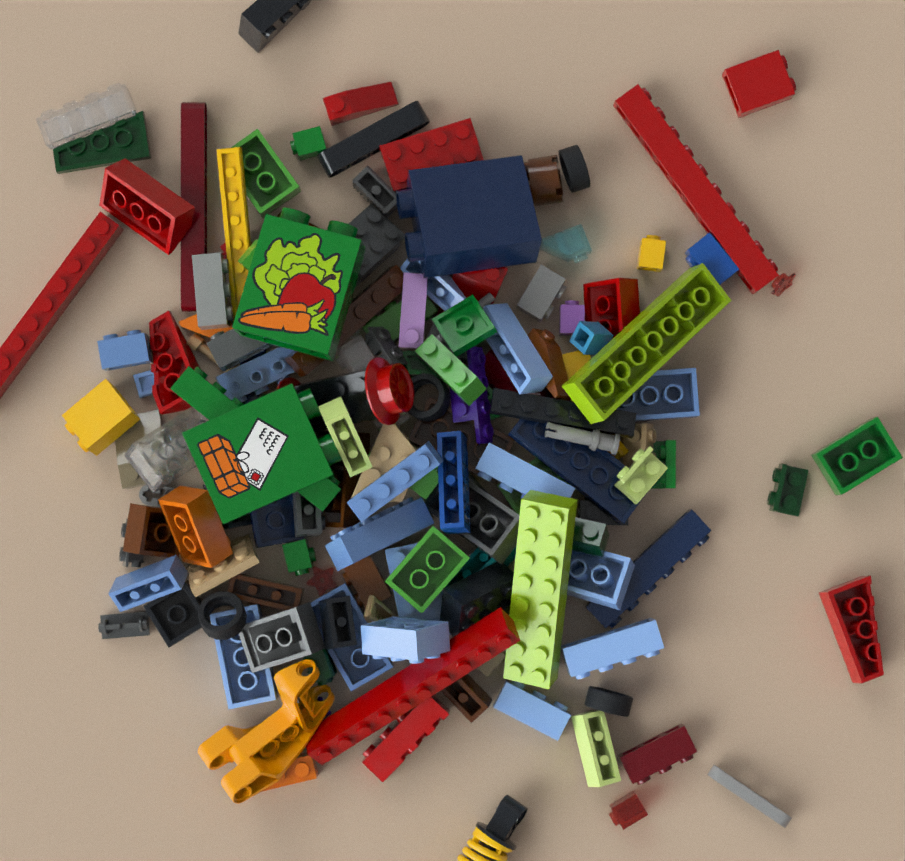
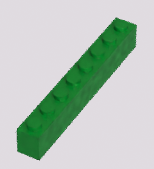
[170,366,341,512]

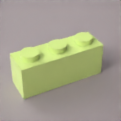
[318,396,372,477]
[571,710,621,787]

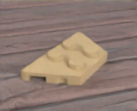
[351,424,417,502]

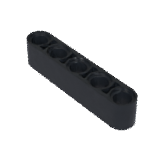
[317,101,430,178]

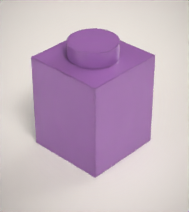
[559,300,585,336]

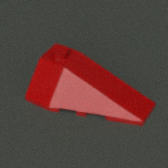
[149,310,201,415]

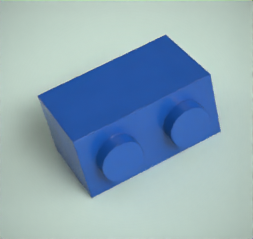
[685,232,739,285]

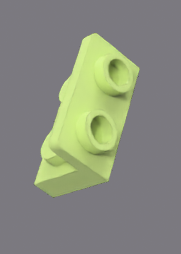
[614,446,668,505]

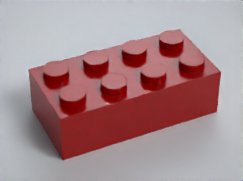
[379,118,484,193]

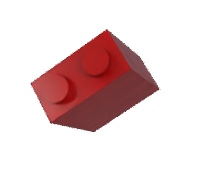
[722,50,796,118]

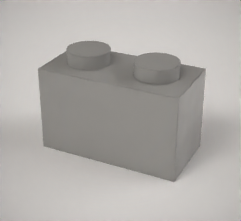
[516,265,566,322]

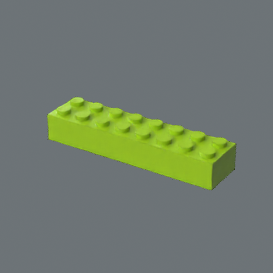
[562,263,732,424]
[503,490,578,689]

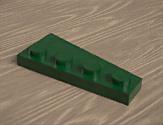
[53,111,151,174]

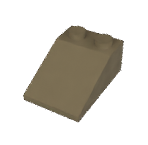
[115,410,174,489]

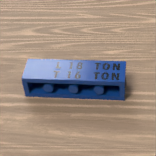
[437,431,471,534]

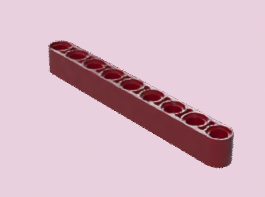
[181,102,207,312]

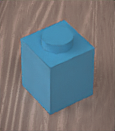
[569,321,613,355]

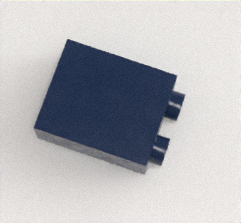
[396,155,542,278]

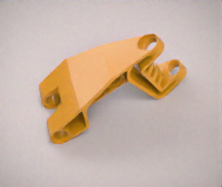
[198,659,335,804]

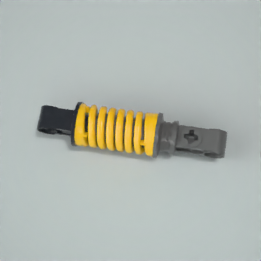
[457,795,528,861]

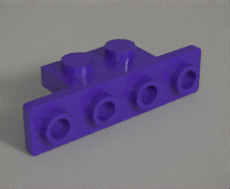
[449,347,494,444]

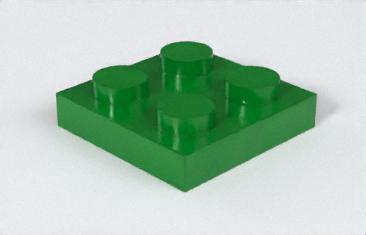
[432,295,497,357]

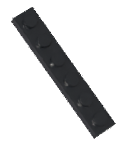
[490,388,637,439]

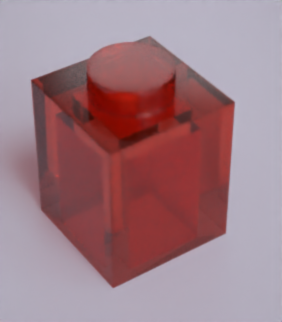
[608,791,648,830]

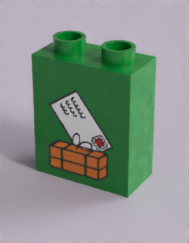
[182,383,342,524]

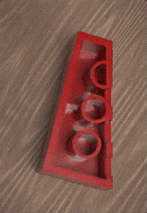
[362,695,450,782]

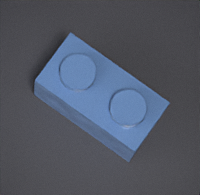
[97,330,153,371]

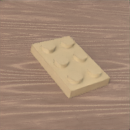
[185,534,260,597]

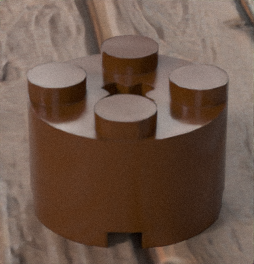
[524,155,564,206]

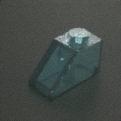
[540,224,592,263]

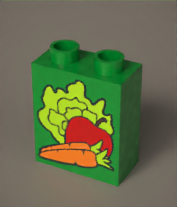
[232,208,366,361]

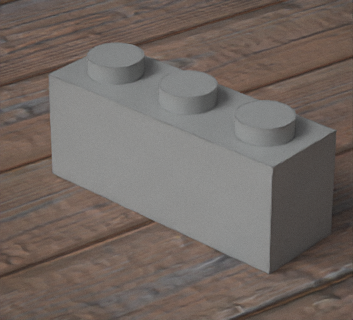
[192,252,233,330]

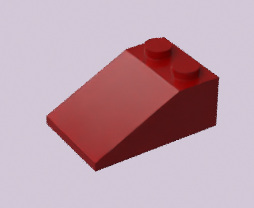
[436,267,508,316]

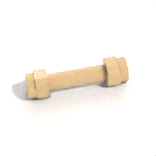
[186,333,237,373]

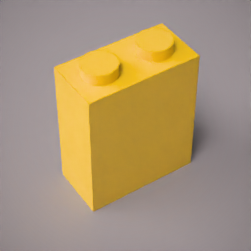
[62,379,140,456]

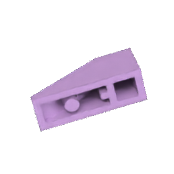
[399,272,428,348]

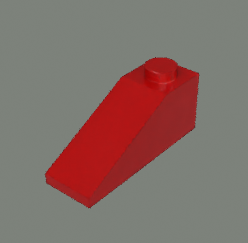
[323,82,399,126]

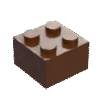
[123,503,180,558]

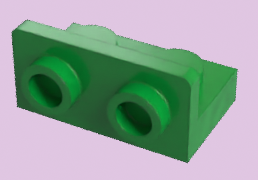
[651,440,676,489]

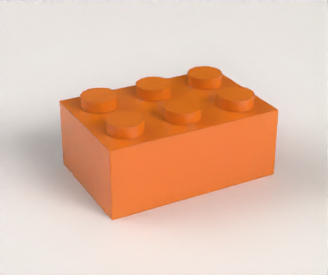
[158,486,233,568]

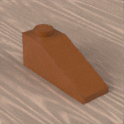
[527,328,571,401]

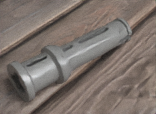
[545,422,620,455]

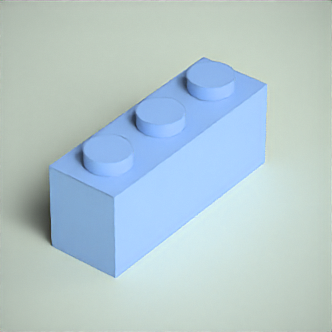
[493,680,571,741]

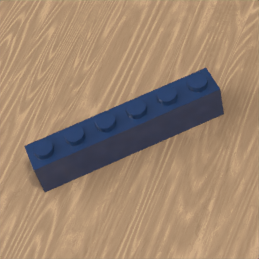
[585,509,712,628]

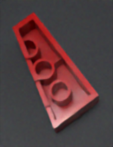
[819,575,884,683]

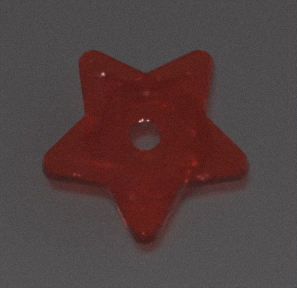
[771,273,796,297]
[306,566,337,596]

